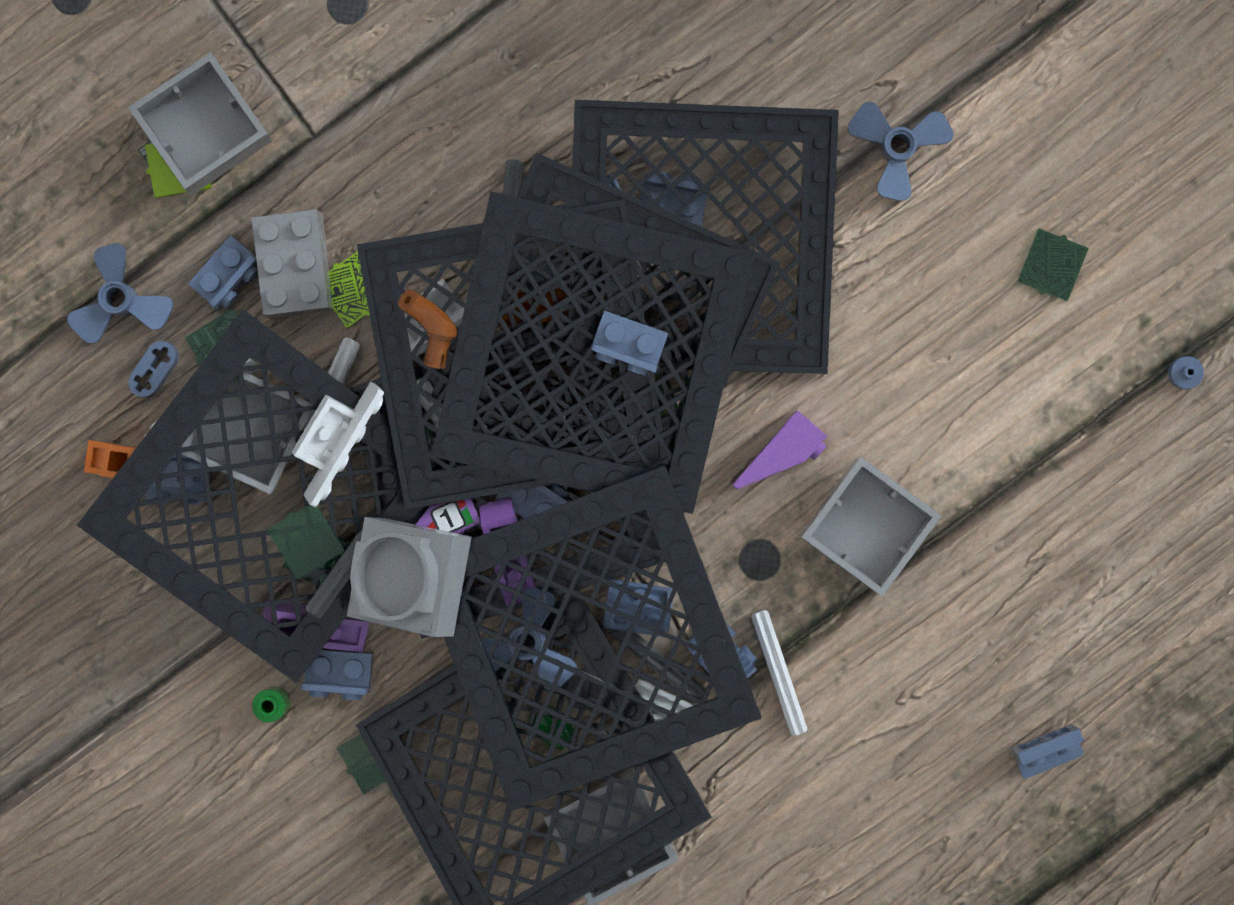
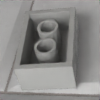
[251,209,334,318]

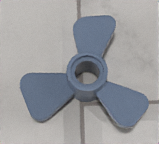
[848,102,954,201]
[67,243,174,343]
[482,588,577,690]

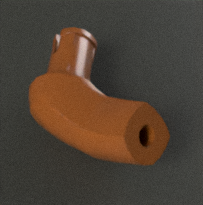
[398,290,457,369]

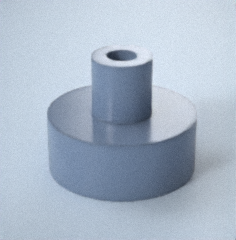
[1168,356,1204,389]

